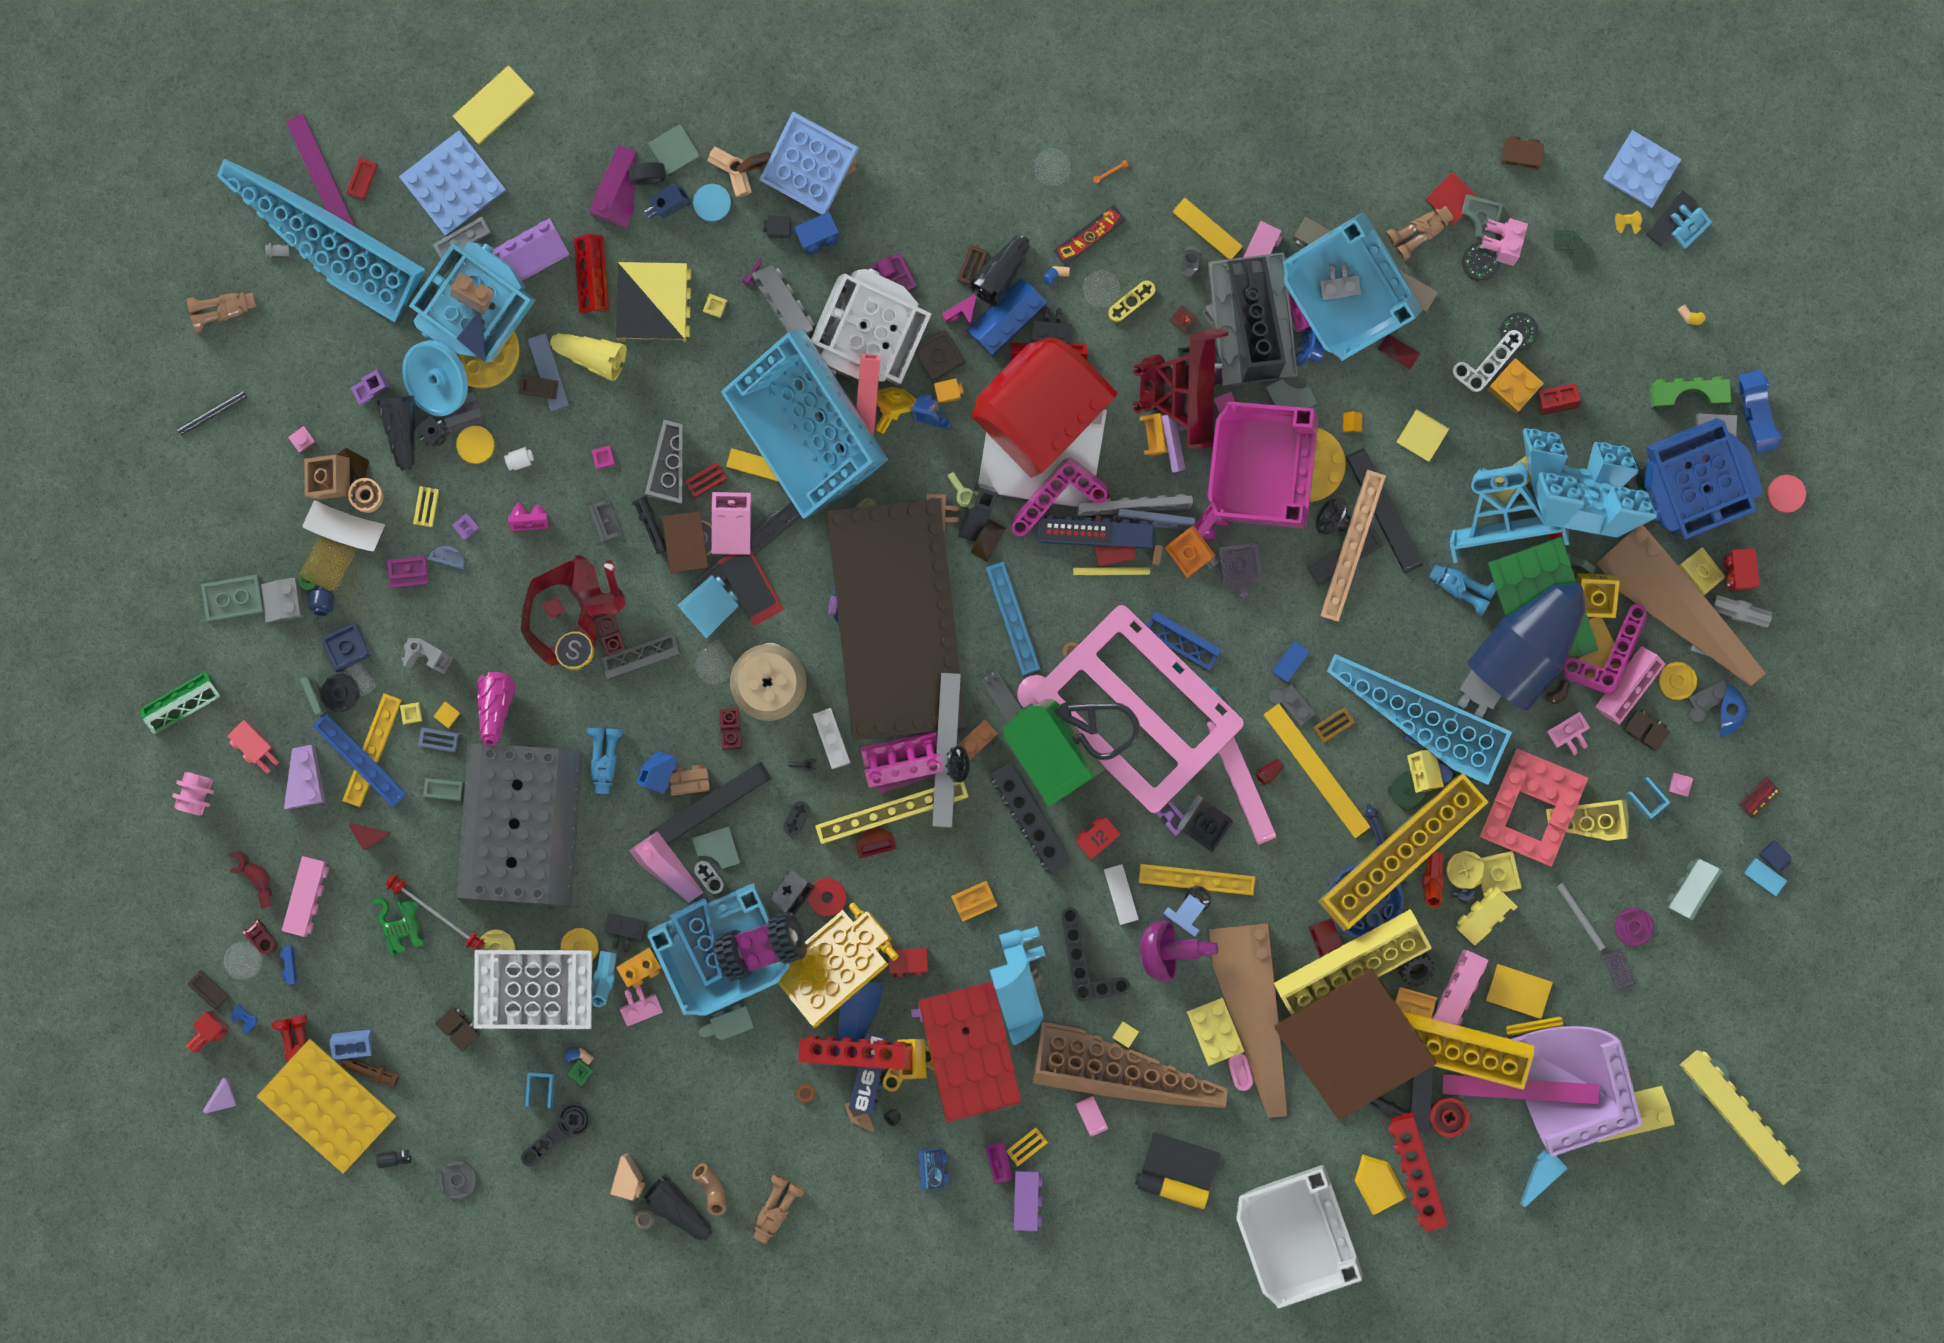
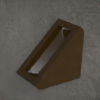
[337,448,369,486]
[971,519,1006,562]

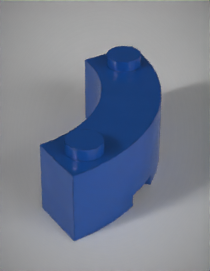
[1738,370,1781,454]

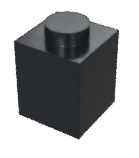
[763,215,791,239]

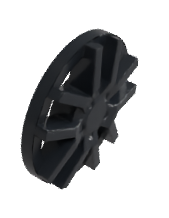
[945,746,970,782]

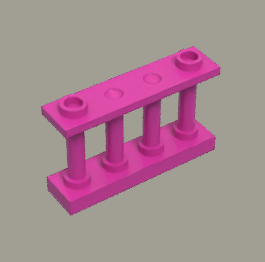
[861,731,944,788]

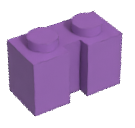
[1154,801,1184,836]

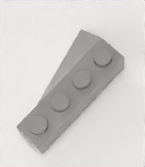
[752,265,814,335]

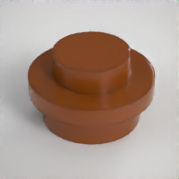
[796,1084,815,1103]

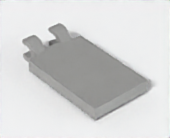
[1457,669,1501,718]

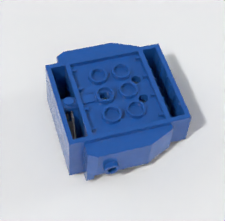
[1645,418,1762,539]

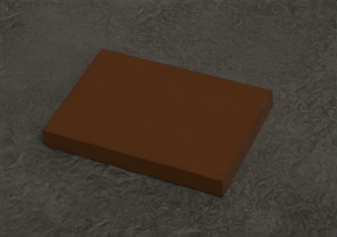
[662,511,708,574]

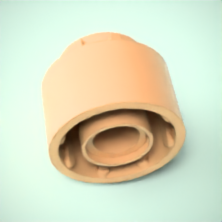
[348,478,384,513]

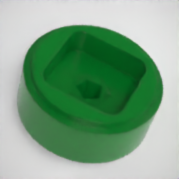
[298,571,318,591]

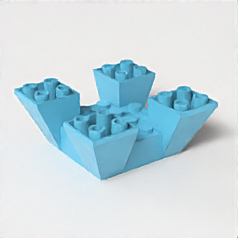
[1523,428,1657,538]

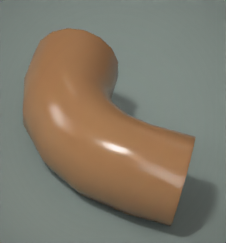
[692,1163,727,1215]

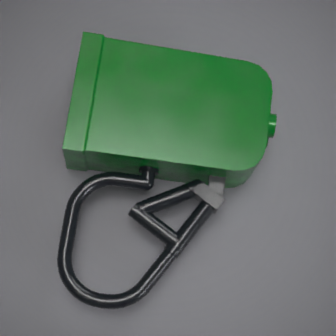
[1004,699,1140,807]

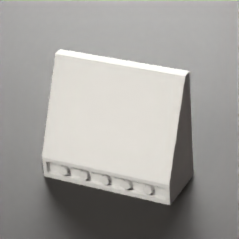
[978,410,1107,508]

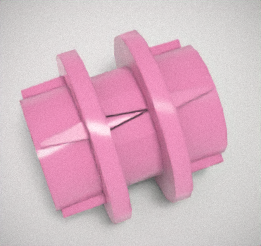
[172,772,215,816]

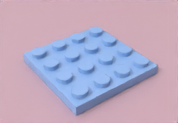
[759,112,859,215]
[399,131,506,237]

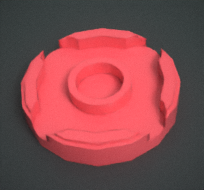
[1767,475,1806,513]

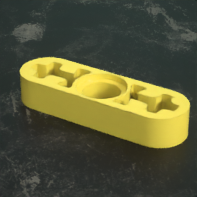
[1108,281,1155,323]

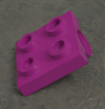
[867,253,917,292]

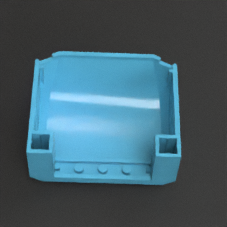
[1283,212,1422,361]
[648,883,790,1016]

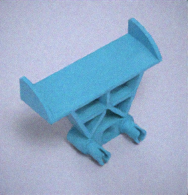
[1450,462,1569,563]
[990,926,1046,1045]

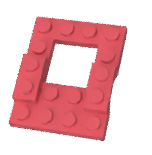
[1480,749,1588,867]

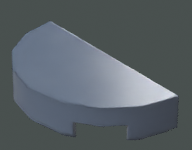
[427,546,465,570]

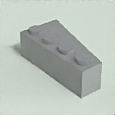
[644,420,683,505]

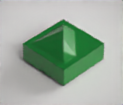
[566,1059,593,1086]

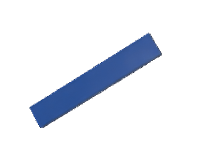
[313,713,407,808]

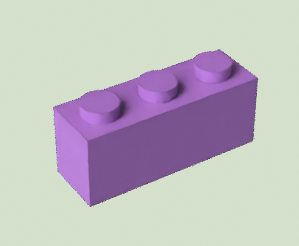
[1014,1171,1042,1231]

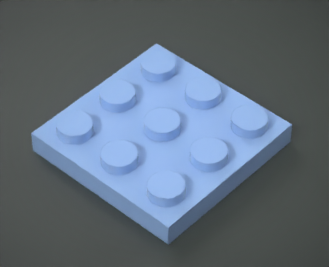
[1602,130,1681,208]

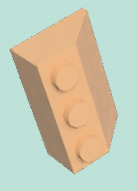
[610,1153,645,1201]

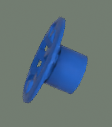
[1295,327,1325,366]

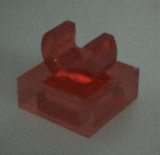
[1169,305,1196,332]

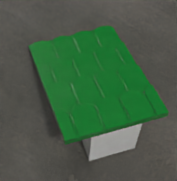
[1488,537,1598,658]

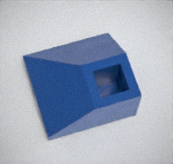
[636,751,677,794]

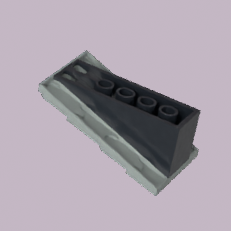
[1208,252,1298,387]

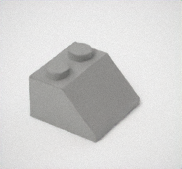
[260,578,304,623]

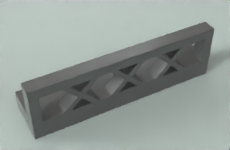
[601,633,681,680]

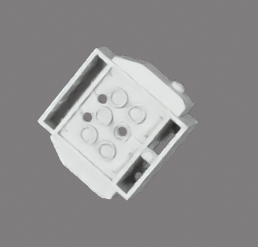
[811,269,932,385]

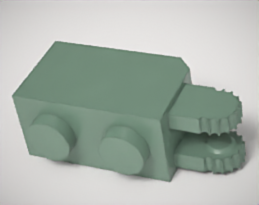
[699,1004,755,1040]

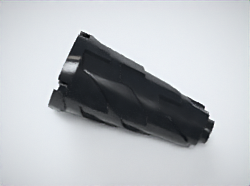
[968,235,1030,307]
[376,395,416,471]
[641,1174,713,1240]

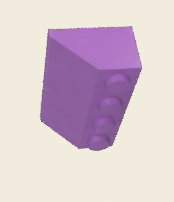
[493,218,570,281]

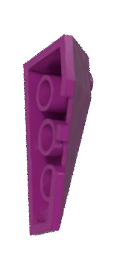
[589,145,636,229]

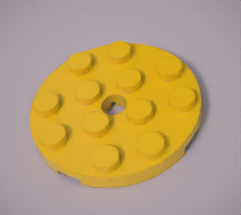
[455,319,520,388]
[1310,428,1346,503]

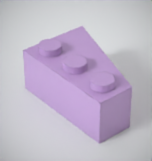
[284,745,325,810]

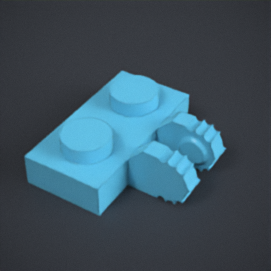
[1671,205,1712,249]

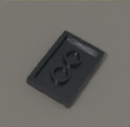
[1177,795,1233,853]

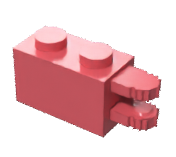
[228,720,279,774]

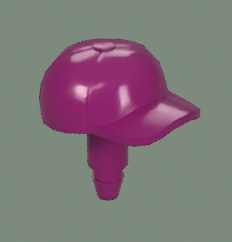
[1140,920,1218,981]

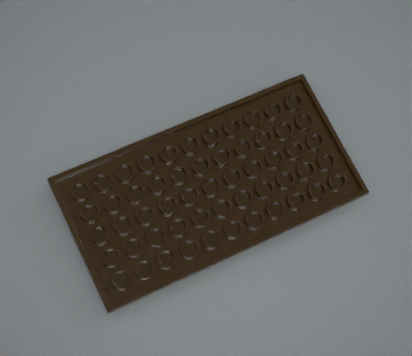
[826,499,966,741]

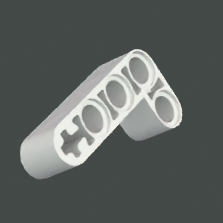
[1453,330,1523,392]

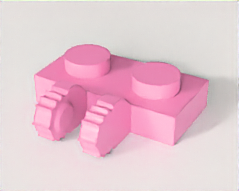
[1546,712,1590,755]
[620,985,663,1026]

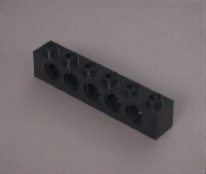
[990,763,1071,873]

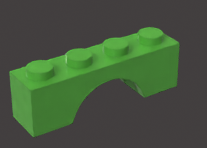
[1650,376,1731,408]

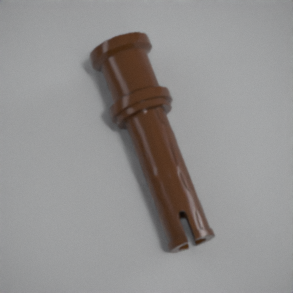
[341,1058,400,1089]

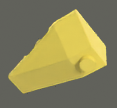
[1546,800,1629,841]

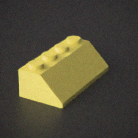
[1597,1086,1675,1142]

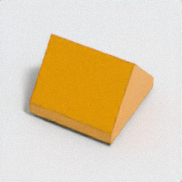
[1343,411,1362,432]

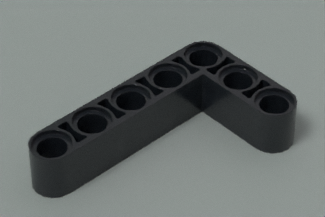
[1061,907,1130,1001]

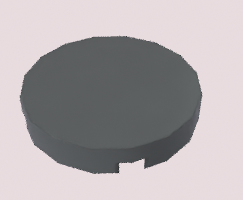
[438,1160,477,1199]

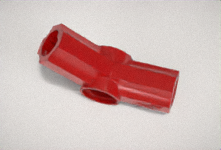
[1422,852,1444,908]

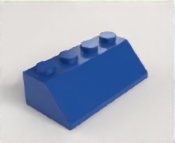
[966,278,1048,357]

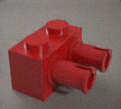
[186,1011,229,1053]

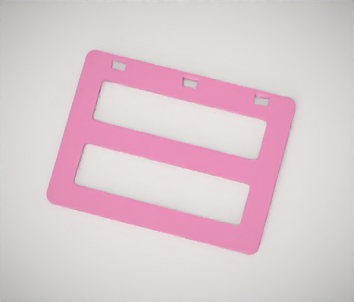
[1033,605,1243,813]

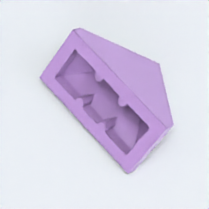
[203,1077,236,1113]

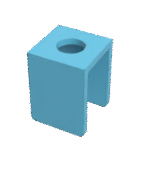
[1626,777,1670,820]

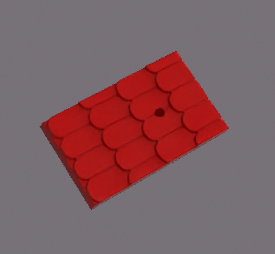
[919,981,1021,1124]

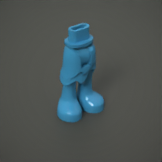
[1429,564,1496,616]
[587,727,623,794]

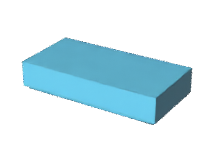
[1743,858,1787,896]

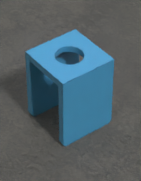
[525,1072,555,1109]

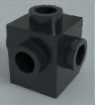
[416,415,448,447]

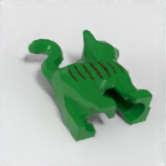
[372,898,426,956]

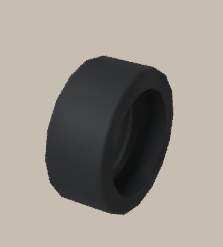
[628,162,666,185]

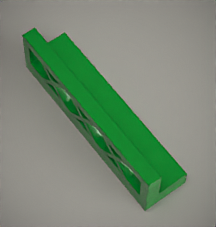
[140,671,221,735]

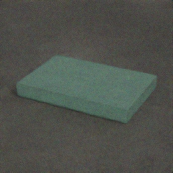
[201,574,264,622]

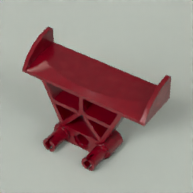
[1132,328,1229,448]

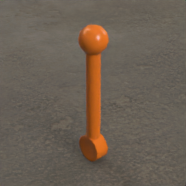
[1093,160,1129,184]

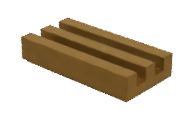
[1312,707,1355,743]

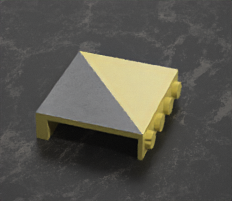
[616,262,691,342]

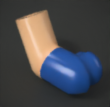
[1043,266,1070,285]
[564,1047,594,1065]

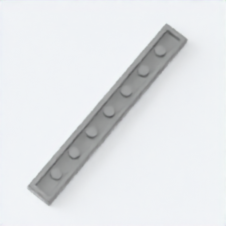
[932,673,961,828]

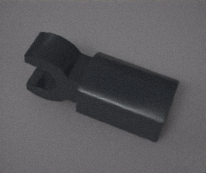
[376,1150,412,1169]

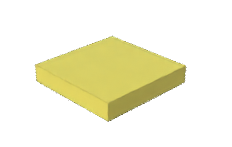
[1397,409,1449,462]
[1679,547,1725,595]
[1480,851,1522,897]

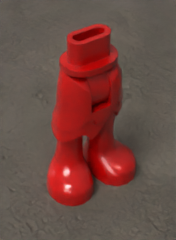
[271,1014,308,1063]

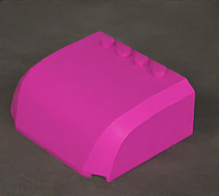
[1208,401,1318,529]

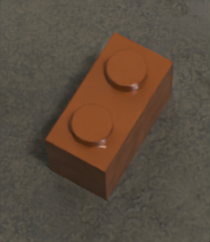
[957,720,998,761]

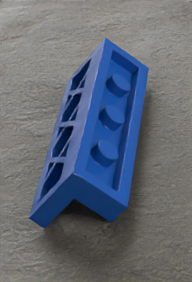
[1147,611,1221,670]

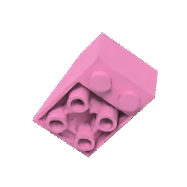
[712,492,752,555]

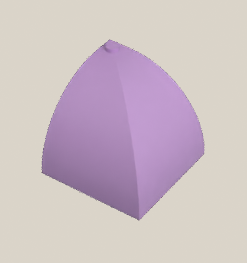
[1511,1026,1643,1157]

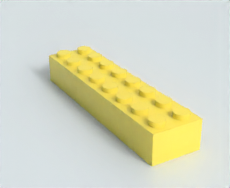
[1274,909,1432,1015]

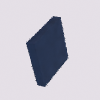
[321,622,371,673]

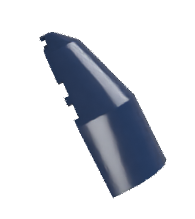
[1467,582,1586,711]

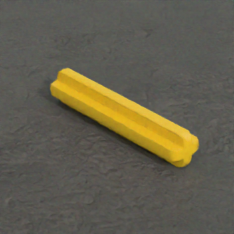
[1506,1017,1563,1036]

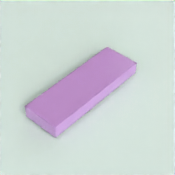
[1161,415,1186,472]

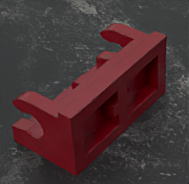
[1308,918,1343,958]

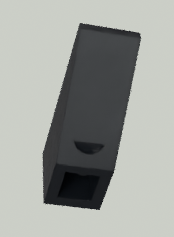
[958,482,998,542]

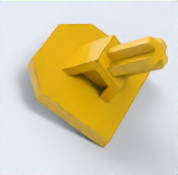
[876,387,916,433]

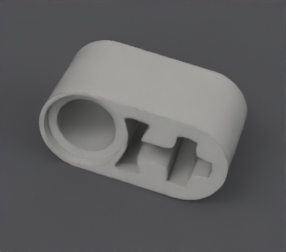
[694,861,725,894]

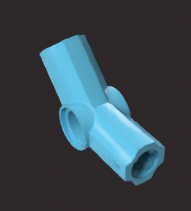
[592,951,617,1007]

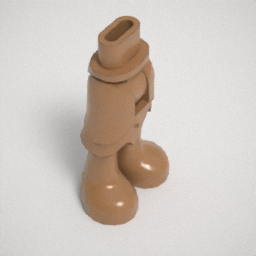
[1386,206,1454,262]
[187,292,256,333]
[753,1174,806,1244]

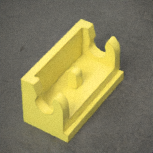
[1407,750,1444,793]

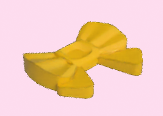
[1615,211,1642,234]

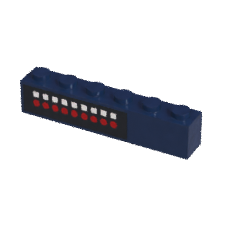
[1037,515,1155,549]

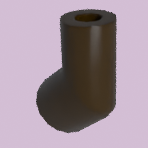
[1545,680,1570,704]

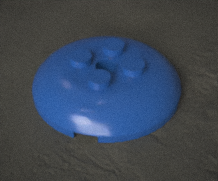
[1329,863,1404,939]

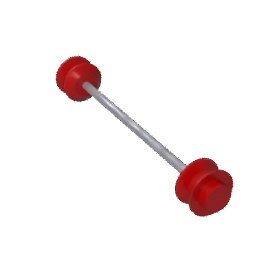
[386,874,486,953]

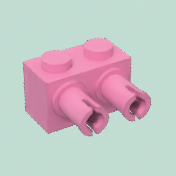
[1481,218,1528,266]

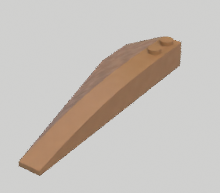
[1596,525,1766,686]
[1209,923,1287,1118]
[1032,1022,1228,1108]

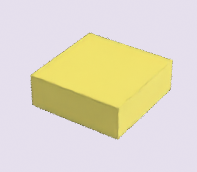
[703,294,728,319]
[400,702,423,725]
[1112,1021,1139,1048]

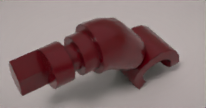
[229,851,273,909]

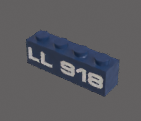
[849,1033,892,1114]

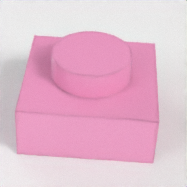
[288,426,316,453]
[1668,773,1693,797]

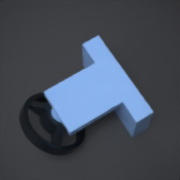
[1163,886,1212,937]

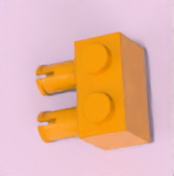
[616,948,662,988]

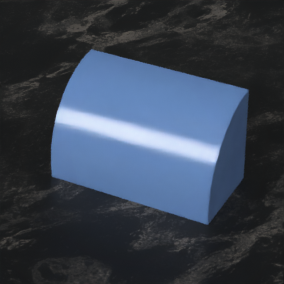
[330,1030,372,1060]

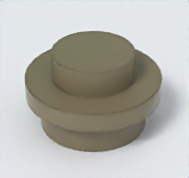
[635,1209,655,1229]

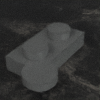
[1688,680,1727,722]
[1269,685,1315,726]

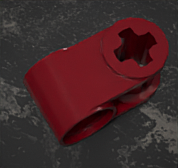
[242,918,277,954]

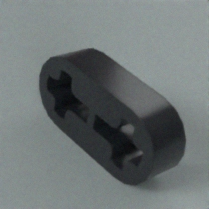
[784,801,809,836]

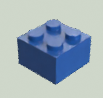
[794,212,840,255]

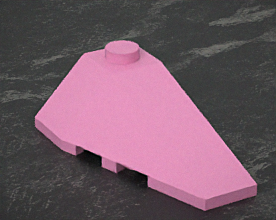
[629,831,704,903]

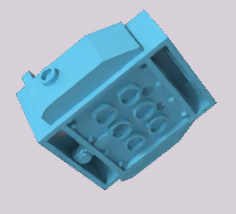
[409,242,536,362]

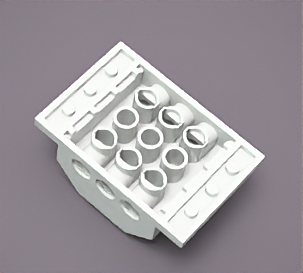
[474,950,592,1029]

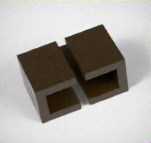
[1623,710,1670,751]
[435,1007,480,1051]

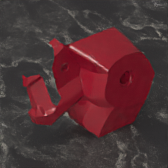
[520,555,626,666]

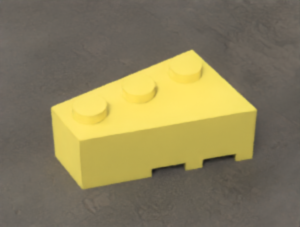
[1456,886,1517,946]

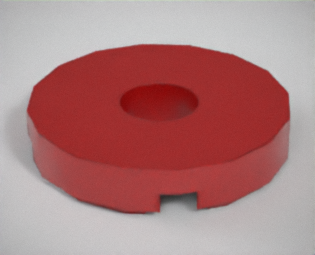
[808,878,846,916]

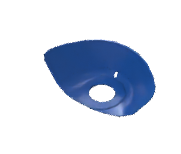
[1719,683,1748,737]

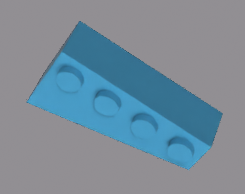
[669,899,722,986]

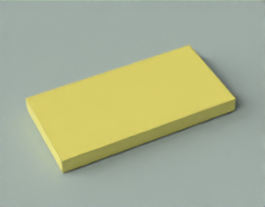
[453,65,535,145]

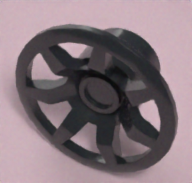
[1316,496,1351,535]

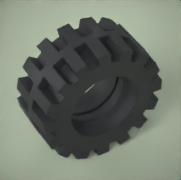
[1397,952,1435,986]

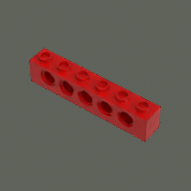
[798,1035,913,1070]
[1388,1112,1448,1232]

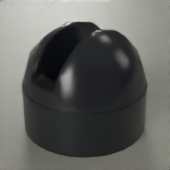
[884,1109,901,1127]

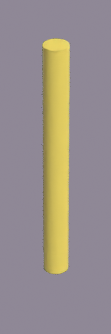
[1073,567,1150,575]

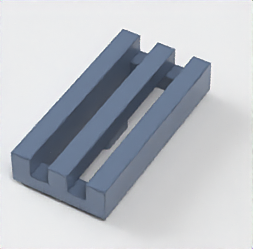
[418,727,460,753]

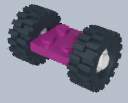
[714,912,807,982]

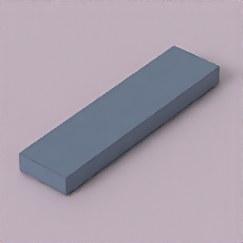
[528,333,569,412]
[1116,509,1195,530]

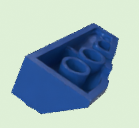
[912,394,951,430]
[836,982,882,1056]

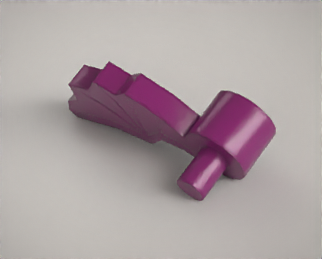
[741,257,763,286]

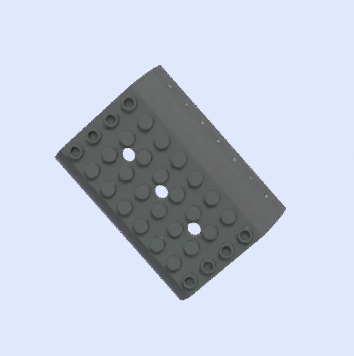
[456,744,583,906]

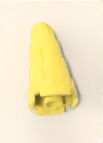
[550,333,626,381]

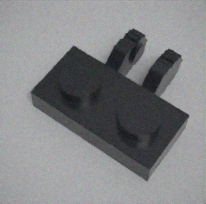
[1032,307,1071,343]
[604,913,647,952]

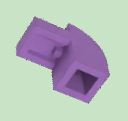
[351,370,391,405]

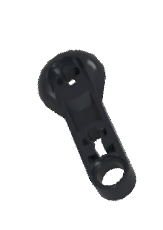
[521,1103,591,1166]

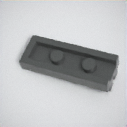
[980,670,1022,723]

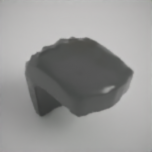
[1181,246,1201,278]

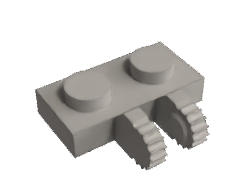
[1320,262,1361,300]

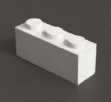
[813,708,850,770]

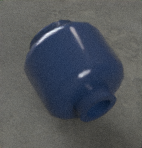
[309,586,335,616]

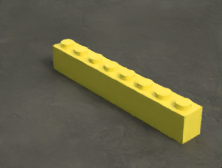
[815,782,968,844]
[1680,1050,1801,1185]

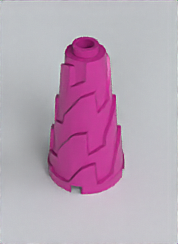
[477,672,516,746]

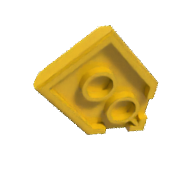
[1354,1154,1407,1215]

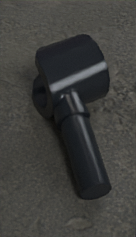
[789,759,817,771]

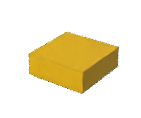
[433,701,461,728]

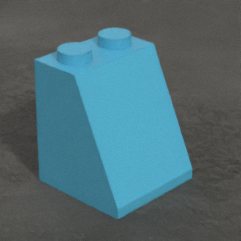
[677,575,739,638]

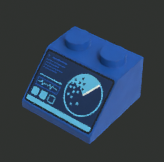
[919,1148,949,1191]

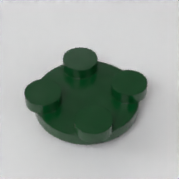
[1387,771,1426,810]

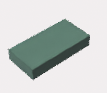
[423,778,464,801]

